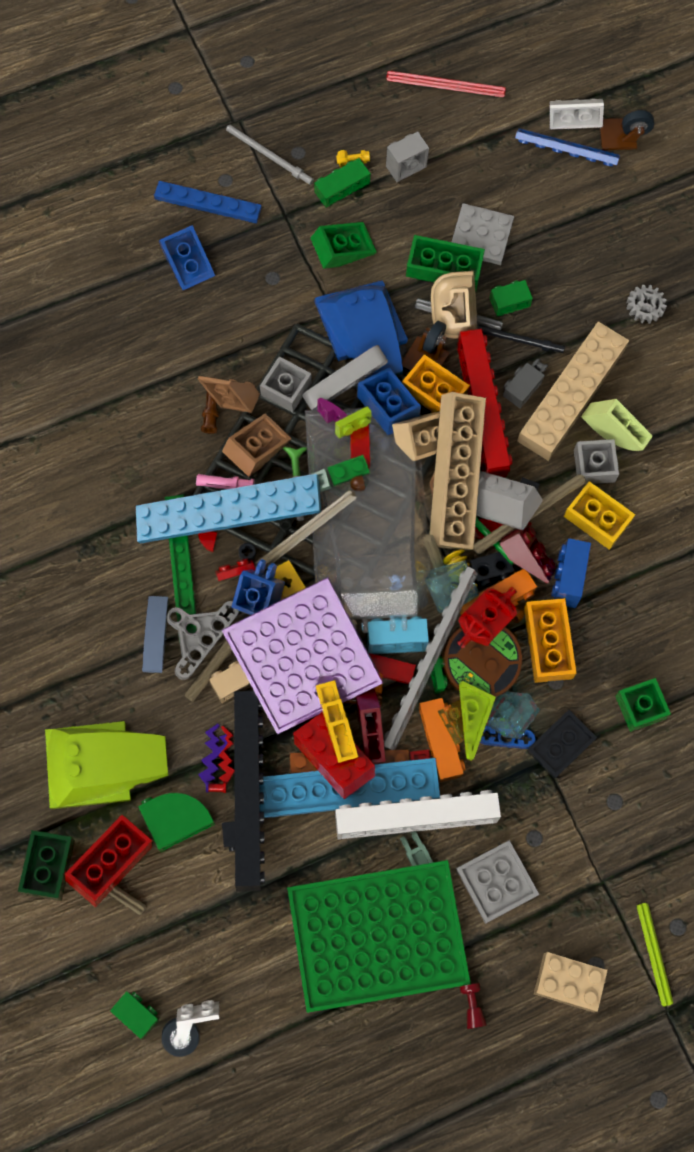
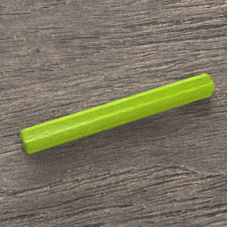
[637,903,673,1006]

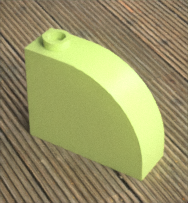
[581,399,652,451]

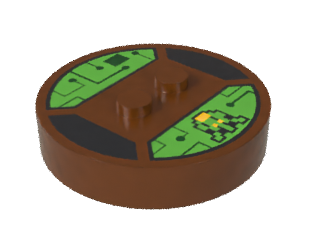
[442,626,522,697]

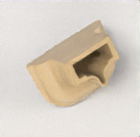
[431,271,477,339]

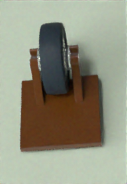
[599,110,654,150]
[402,321,450,371]

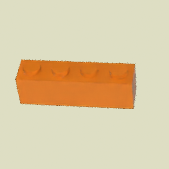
[460,569,537,618]
[418,698,466,783]

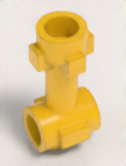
[336,150,370,168]

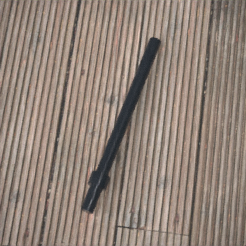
[477,325,565,353]

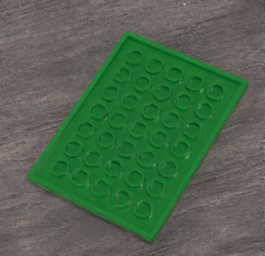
[287,860,471,1013]

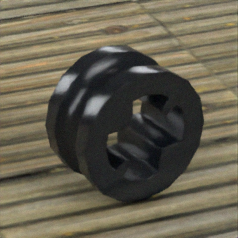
[239,543,256,561]

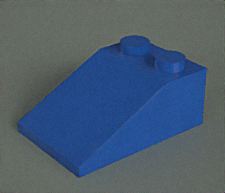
[158,225,215,291]

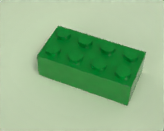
[406,235,485,291]

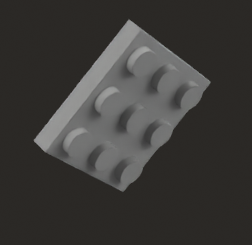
[452,203,514,265]
[456,840,539,924]

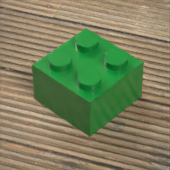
[615,678,671,732]

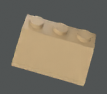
[392,412,440,461]

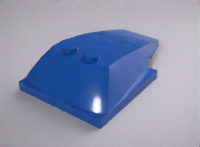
[314,280,408,379]

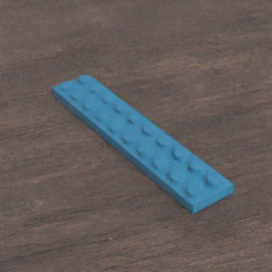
[136,474,321,543]
[260,758,440,818]

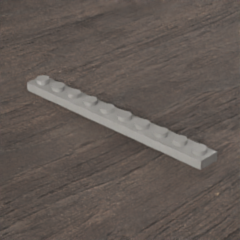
[383,566,478,750]

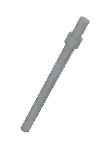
[226,124,314,185]

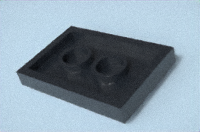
[527,710,597,779]

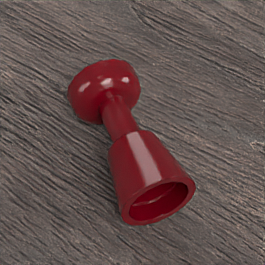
[459,983,487,1029]

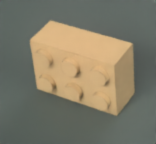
[534,952,607,1012]

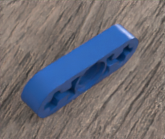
[480,726,535,749]

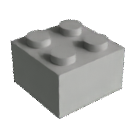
[386,132,429,182]
[260,356,312,412]
[574,439,619,484]

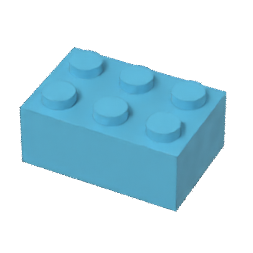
[367,616,428,654]

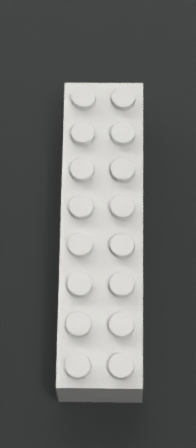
[335,790,501,840]

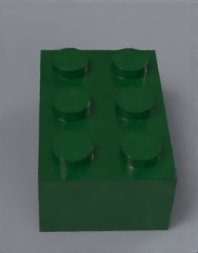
[18,830,75,901]

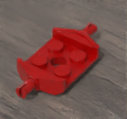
[458,587,517,648]

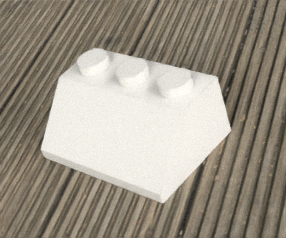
[550,99,604,129]

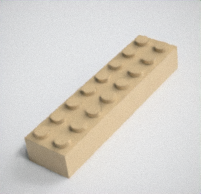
[517,322,629,461]
[430,392,486,550]

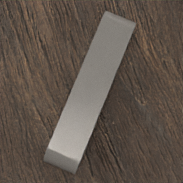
[302,345,388,412]

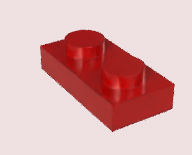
[215,559,256,581]

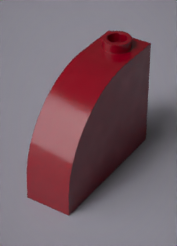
[356,688,386,763]

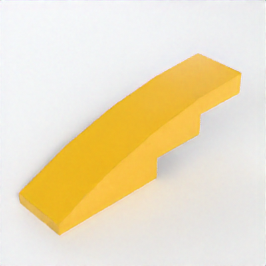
[315,680,358,763]

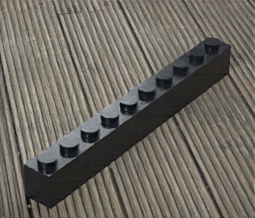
[234,691,265,892]

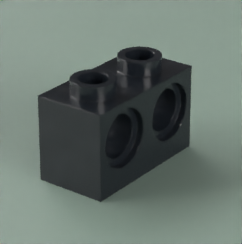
[469,552,514,587]

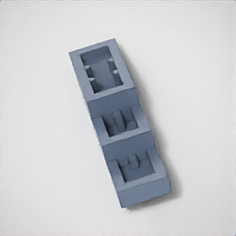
[142,596,168,673]

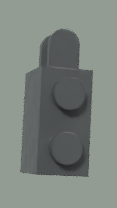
[503,358,549,409]

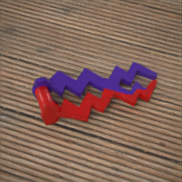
[198,724,235,793]

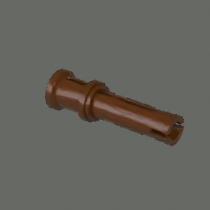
[201,391,219,434]

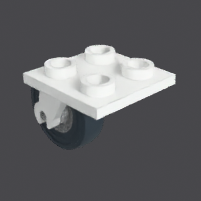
[161,1000,219,1057]

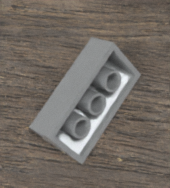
[476,471,543,530]

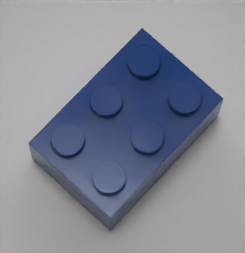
[357,368,421,435]
[551,538,591,608]

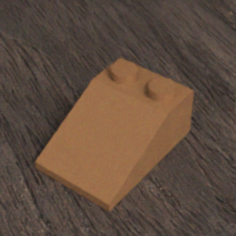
[198,376,260,413]
[222,414,291,477]

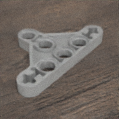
[167,601,239,680]

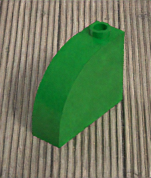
[138,793,215,853]

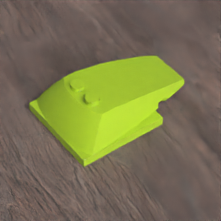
[45,721,169,809]

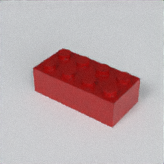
[293,712,375,799]
[65,815,152,908]

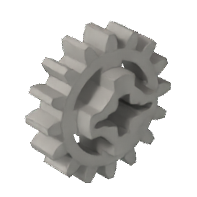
[626,285,667,324]

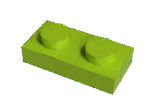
[335,406,372,439]

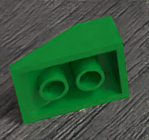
[310,222,377,269]

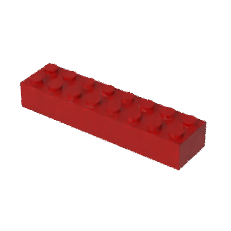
[457,329,512,478]

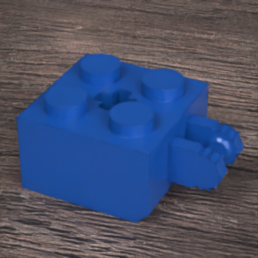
[232,559,285,615]

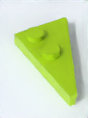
[459,681,496,761]

